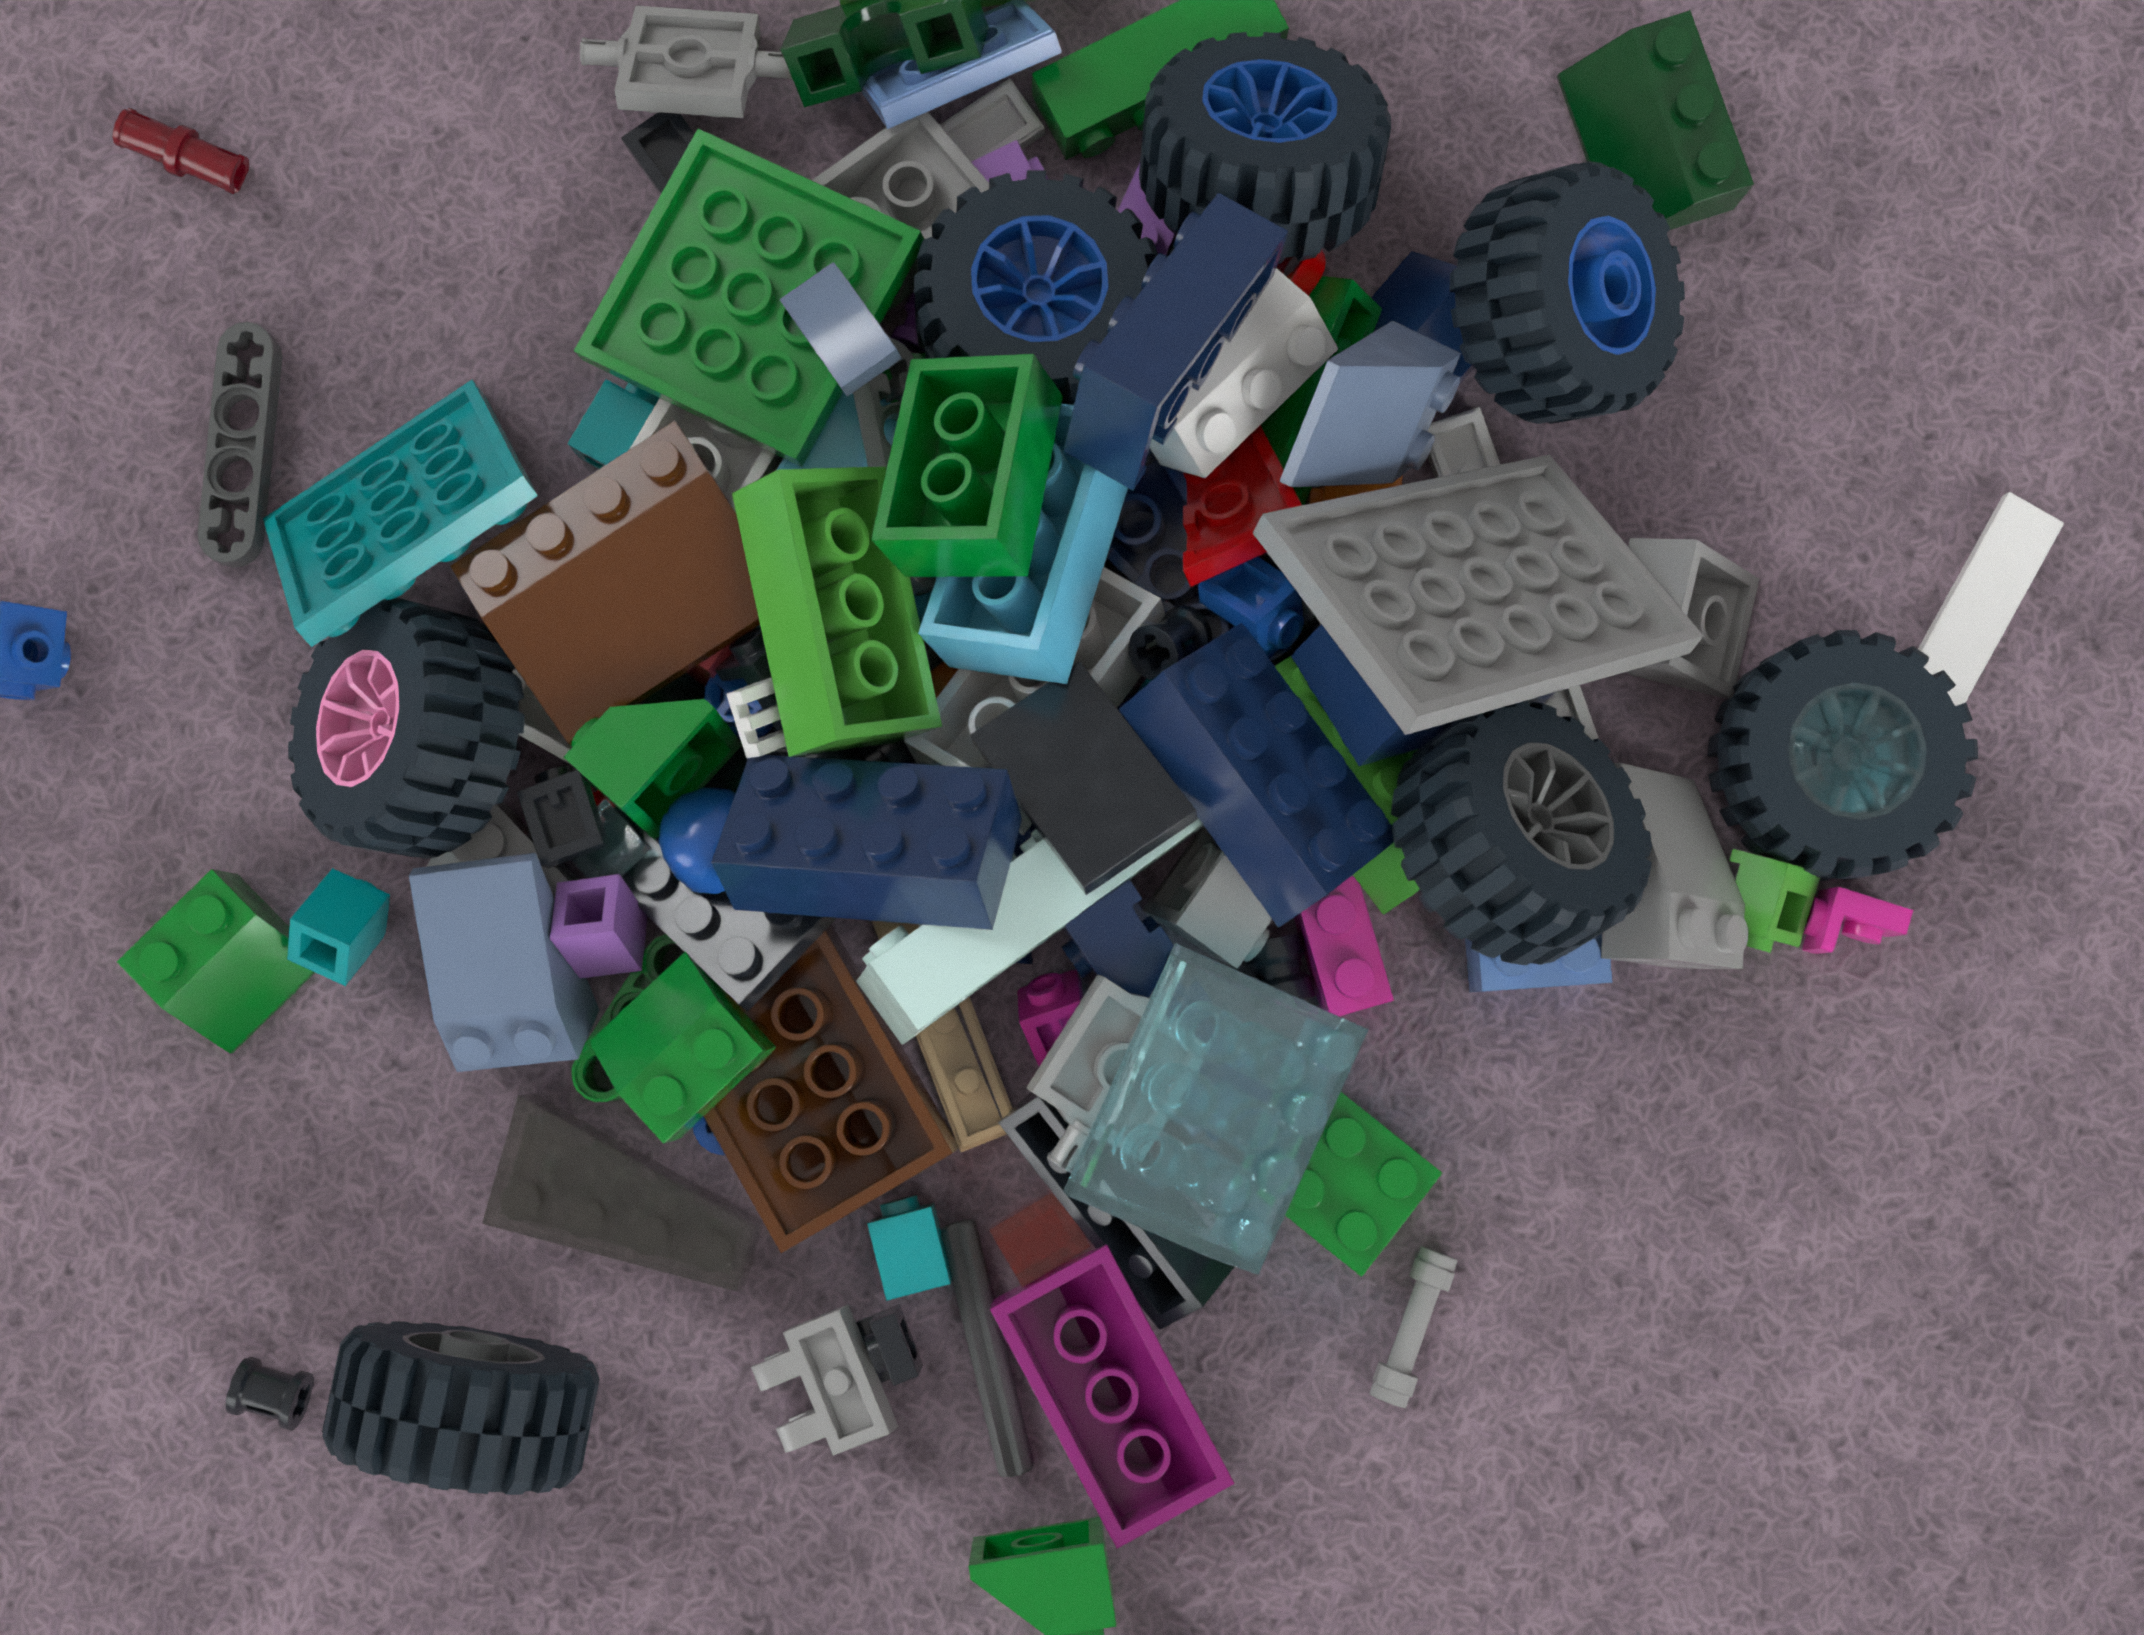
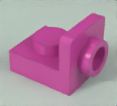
[1802,887,1913,954]
[1017,970,1083,1067]

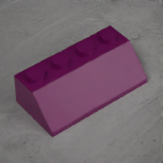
[990,1244,1235,1549]

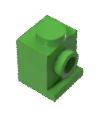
[1729,849,1820,953]

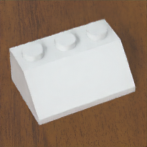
[1150,268,1338,478]

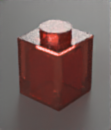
[989,1190,1091,1287]

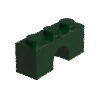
[780,0,989,108]

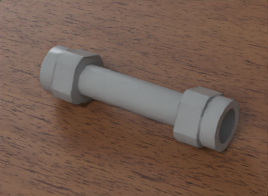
[1369,1246,1458,1408]

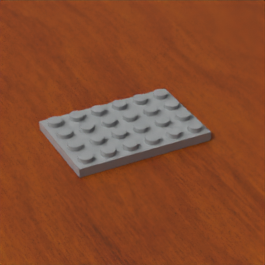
[1253,454,1704,735]

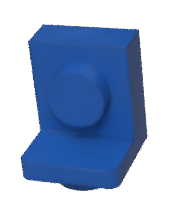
[1198,557,1304,658]

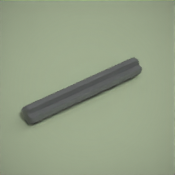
[941,1219,1034,1477]

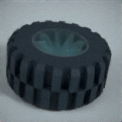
[1707,630,1978,881]

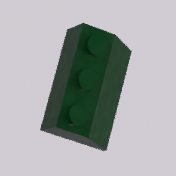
[1557,10,1754,230]

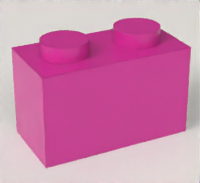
[1294,876,1394,1019]

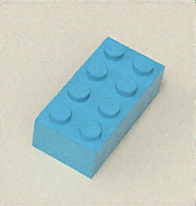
[918,404,1128,684]

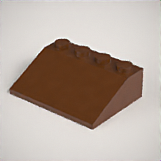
[450,420,760,746]
[704,925,959,1253]

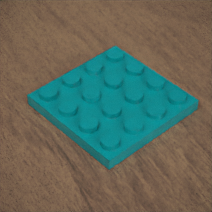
[263,379,538,647]

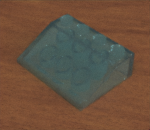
[1063,943,1369,1275]

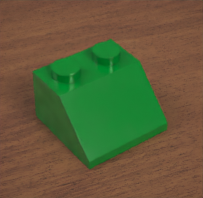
[564,699,742,840]
[117,869,315,1054]
[589,951,777,1144]
[968,1516,1117,1635]

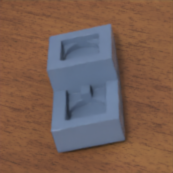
[779,262,902,397]

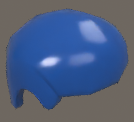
[659,787,736,894]

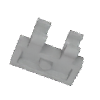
[751,1304,899,1456]

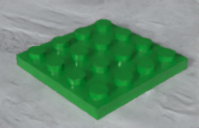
[574,128,924,467]

